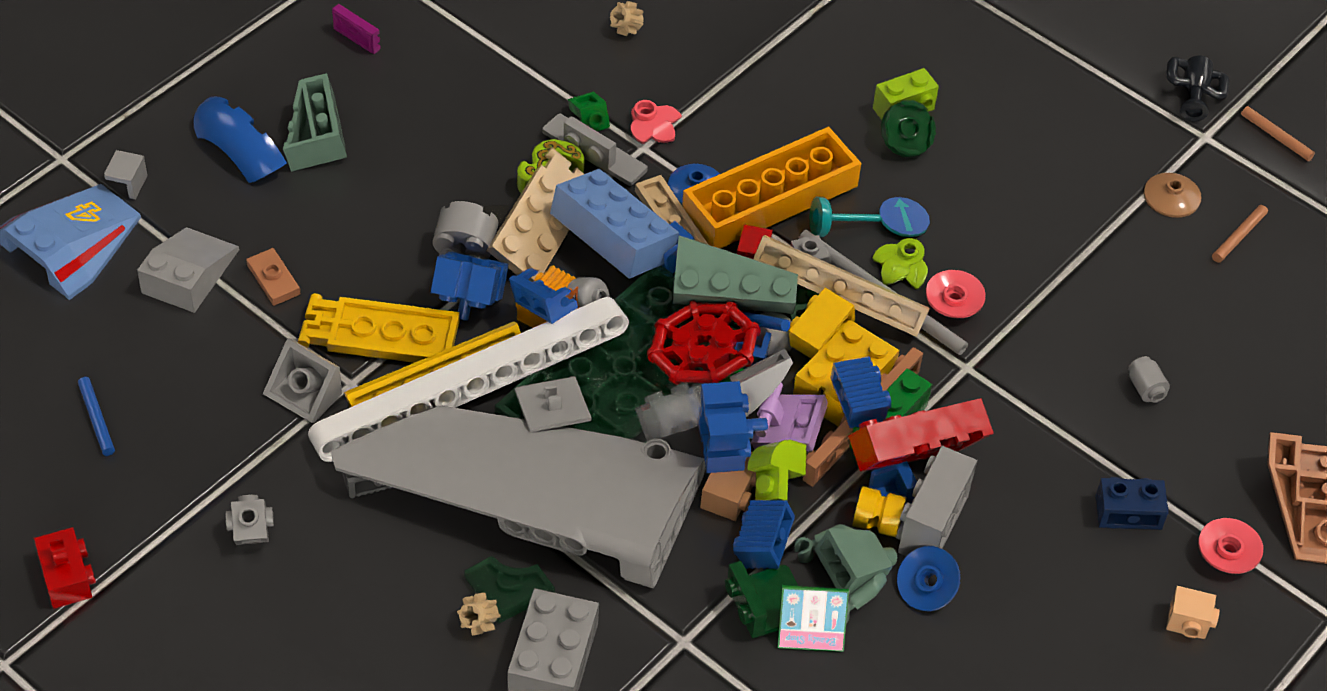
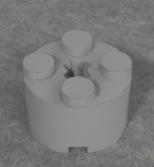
[433,201,499,259]

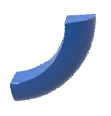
[194,96,287,183]

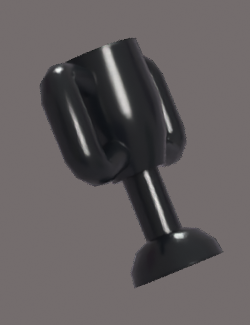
[1166,55,1230,122]

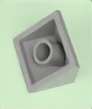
[263,338,342,423]

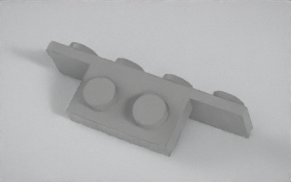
[543,114,648,186]

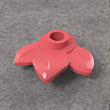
[630,100,682,143]

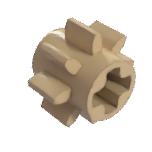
[610,1,643,36]
[457,592,501,635]

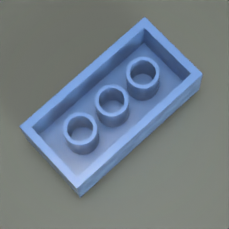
[550,169,679,279]

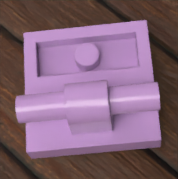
[751,383,828,451]

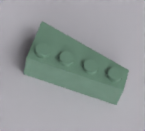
[673,235,798,314]

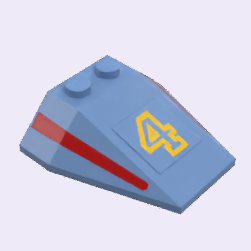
[0,184,141,300]

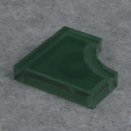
[464,556,555,624]

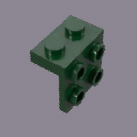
[725,561,798,639]

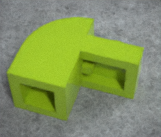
[747,440,806,500]

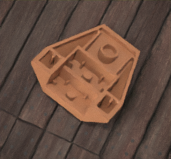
[1267,432,1327,564]

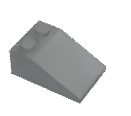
[137,227,239,313]

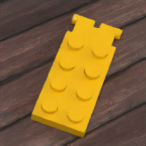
[297,293,460,363]

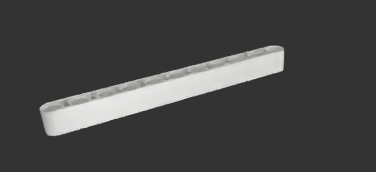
[308,297,629,462]

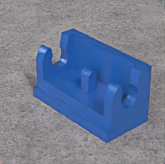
[509,268,578,324]

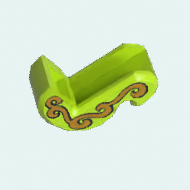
[517,139,584,193]

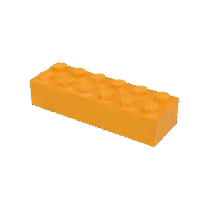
[682,126,862,249]

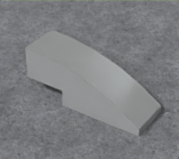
[730,349,793,417]

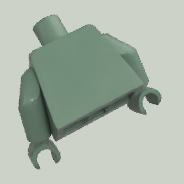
[794,524,897,623]

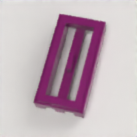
[332,4,381,54]

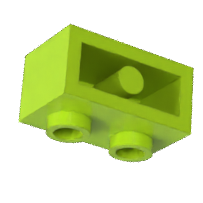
[873,68,939,120]

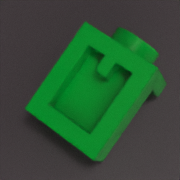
[568,91,610,131]

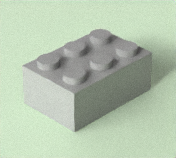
[896,446,978,556]
[508,588,599,691]

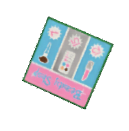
[777,585,849,652]

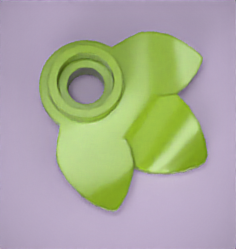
[872,238,928,289]

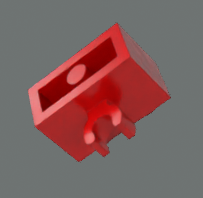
[34,527,96,609]

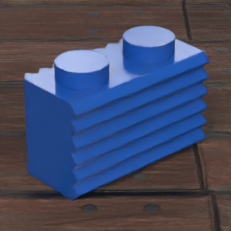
[830,356,891,428]
[733,500,795,570]

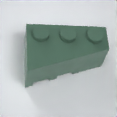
[283,73,347,172]

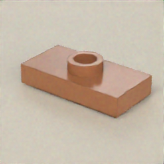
[246,248,301,306]

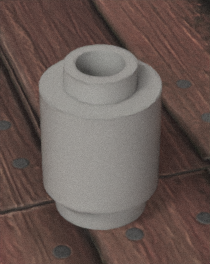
[1128,356,1170,403]

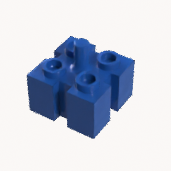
[431,251,509,320]
[698,381,768,473]

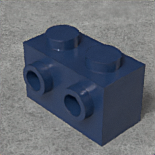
[1095,477,1169,530]

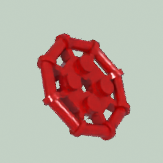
[647,300,761,385]

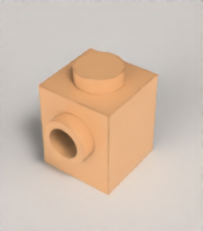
[1166,586,1220,639]

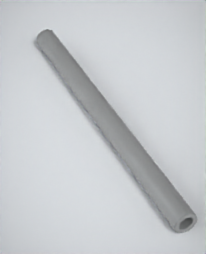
[799,230,968,355]

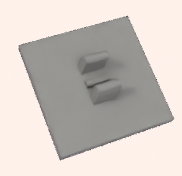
[515,376,591,433]

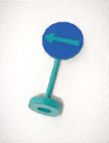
[809,197,930,238]

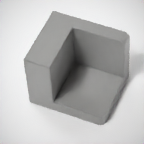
[104,150,148,199]

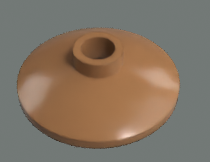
[1144,173,1201,218]

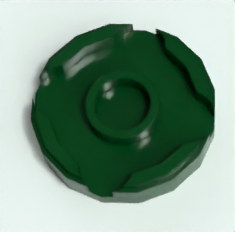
[881,100,936,157]

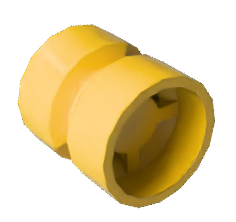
[853,486,906,537]

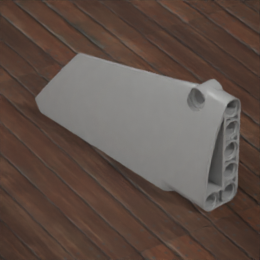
[330,406,706,588]

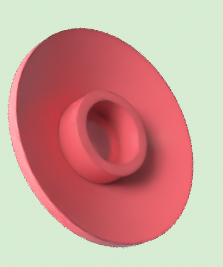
[926,270,986,318]
[1198,518,1263,574]

